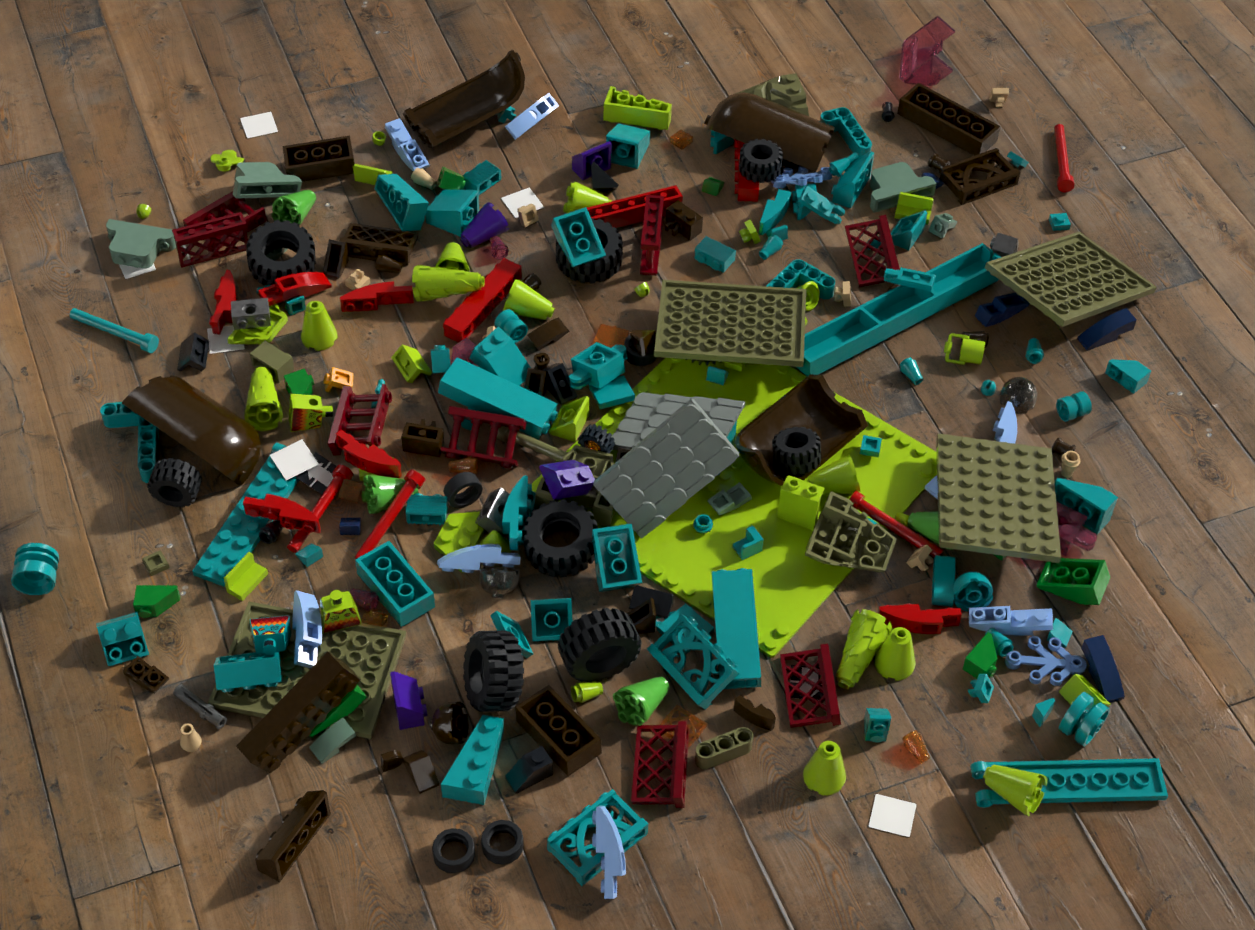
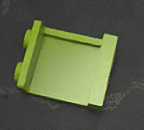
[777,475,824,530]

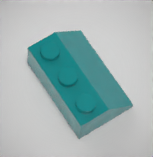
[831,152,874,209]
[214,651,282,692]

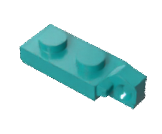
[884,267,936,291]

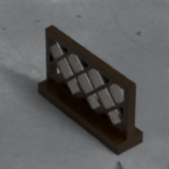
[339,223,418,265]

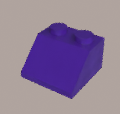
[572,141,612,181]
[539,460,595,500]
[390,671,428,730]

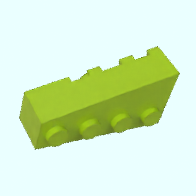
[603,86,672,130]

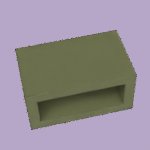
[250,341,294,382]

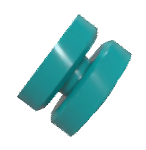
[1059,692,1110,747]

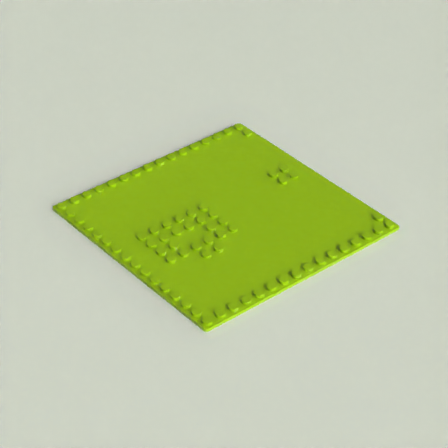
[532,358,937,658]

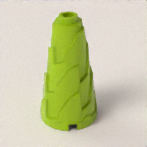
[412,265,485,302]
[244,367,283,431]
[836,609,892,689]

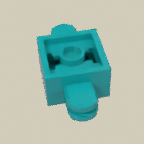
[569,342,627,389]

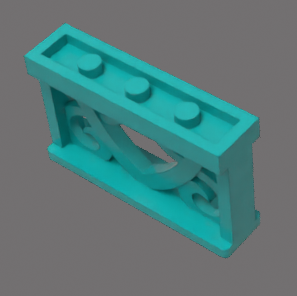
[647,614,740,710]
[547,789,648,886]

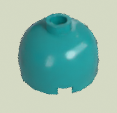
[953,571,994,612]

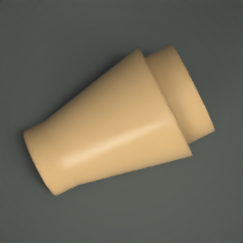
[411,168,437,190]
[1061,451,1081,478]
[180,724,202,752]

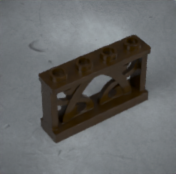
[940,148,1021,205]

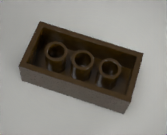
[283,135,355,182]
[515,685,602,776]

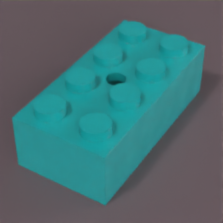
[355,541,435,627]

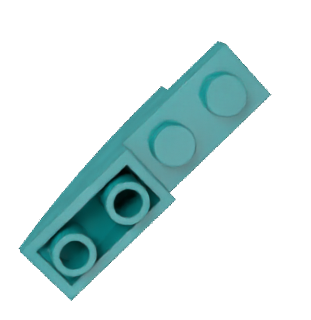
[502,475,532,550]

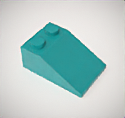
[551,207,606,267]
[469,326,531,386]
[1055,478,1118,535]
[592,524,642,592]

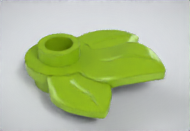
[211,150,244,171]

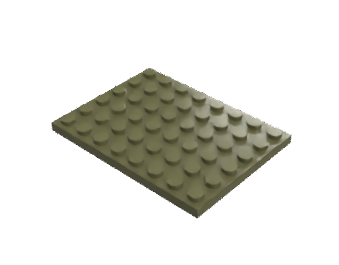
[985,232,1157,327]
[654,280,806,367]
[936,434,1061,563]
[208,601,406,739]

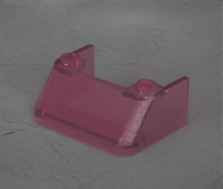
[899,16,955,86]

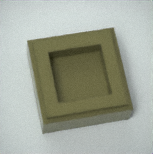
[142,550,170,576]

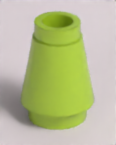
[571,682,603,703]

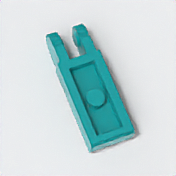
[799,186,845,225]

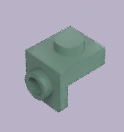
[929,213,957,238]

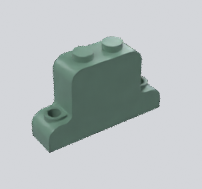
[233,162,302,198]
[870,162,936,213]
[106,219,176,269]

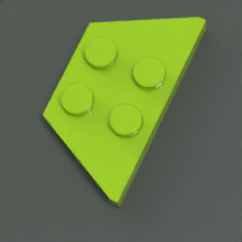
[227,304,288,344]
[434,511,485,573]

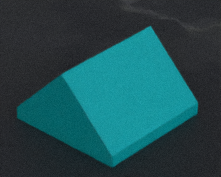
[891,210,927,251]
[530,598,573,641]

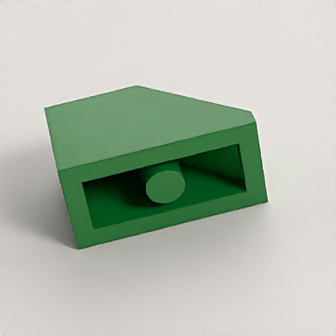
[437,167,466,190]
[284,368,314,396]
[133,585,180,618]
[962,632,997,679]

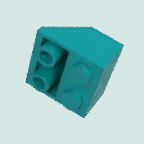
[96,612,149,666]

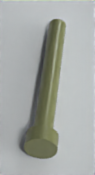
[497,426,568,462]

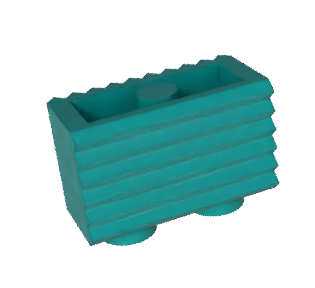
[463,160,501,195]
[694,236,736,273]
[406,493,448,525]

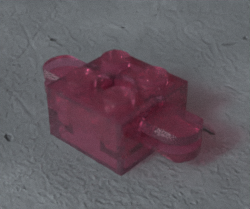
[1056,501,1097,556]

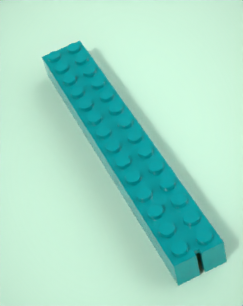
[795,243,1001,376]

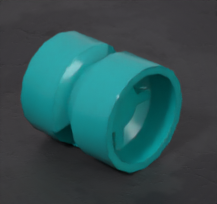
[494,309,528,343]
[1056,391,1092,422]

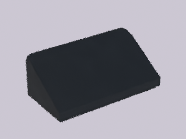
[629,585,674,619]

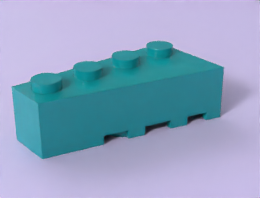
[374,174,429,231]
[441,715,504,805]

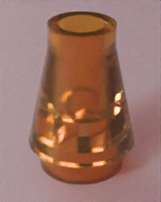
[449,457,478,474]
[902,730,931,764]

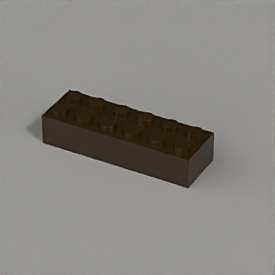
[897,83,1001,155]
[236,651,361,773]

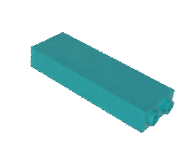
[438,357,558,440]
[712,568,761,689]

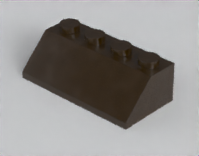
[255,790,331,882]

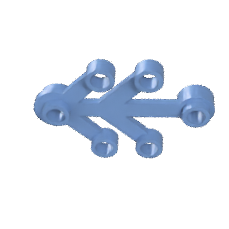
[771,166,832,188]
[1005,636,1086,686]

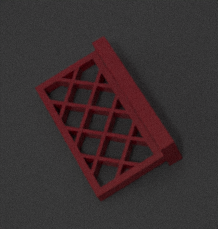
[172,212,248,268]
[845,215,900,287]
[780,643,841,728]
[631,721,689,808]

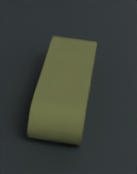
[695,727,753,769]

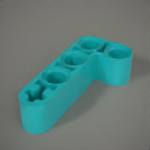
[820,107,872,157]

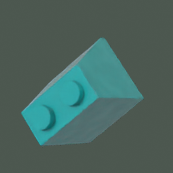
[606,123,650,169]
[425,190,479,237]

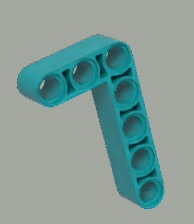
[766,259,835,299]
[100,402,159,483]

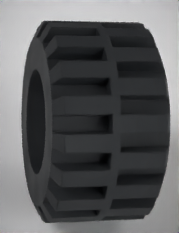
[739,139,783,183]
[772,427,821,475]
[147,458,202,508]

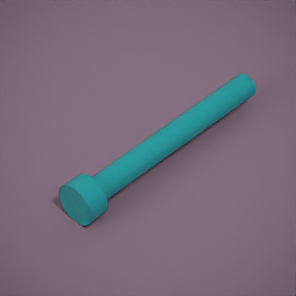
[70,308,159,353]

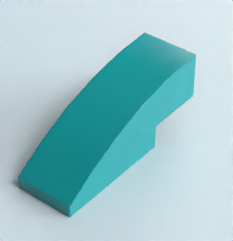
[759,189,792,235]

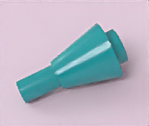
[829,152,859,177]

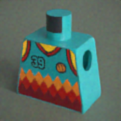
[250,615,292,655]

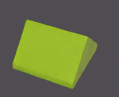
[548,396,589,442]

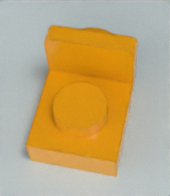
[323,367,353,392]

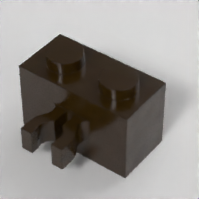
[665,200,703,241]
[401,419,444,457]

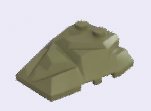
[735,73,809,116]
[805,491,897,573]

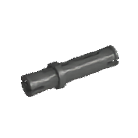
[173,684,227,729]

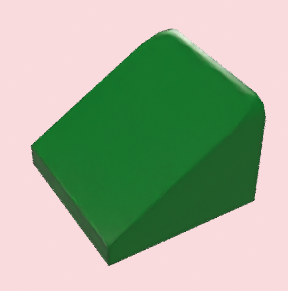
[702,177,725,196]

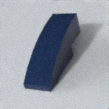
[975,292,1030,327]
[1077,308,1137,351]
[1081,635,1125,702]

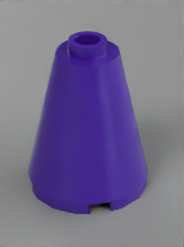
[460,202,509,248]

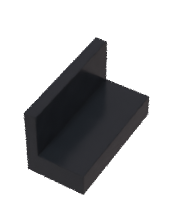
[177,332,209,372]

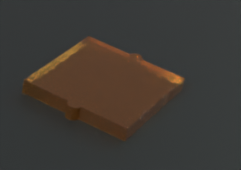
[592,324,629,348]

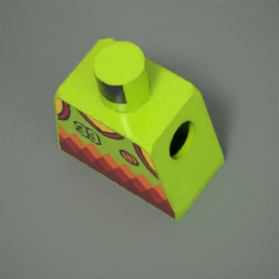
[288,394,333,432]
[319,590,361,634]

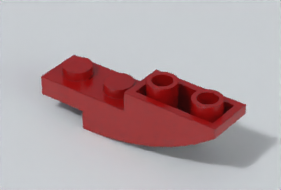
[209,269,237,335]
[258,272,332,306]
[340,281,414,312]
[336,430,402,478]
[243,494,321,533]
[878,603,962,634]

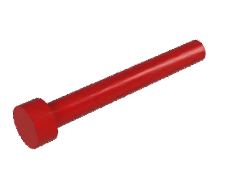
[1054,124,1075,193]
[287,464,354,553]
[354,469,426,559]
[849,491,944,558]

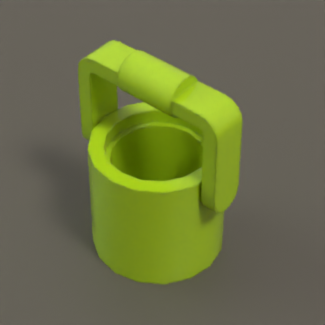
[944,333,985,365]

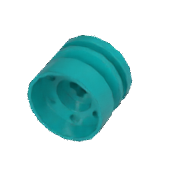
[11,543,59,595]

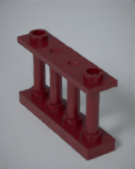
[183,191,267,253]
[640,195,664,276]
[327,384,392,456]
[440,406,526,469]

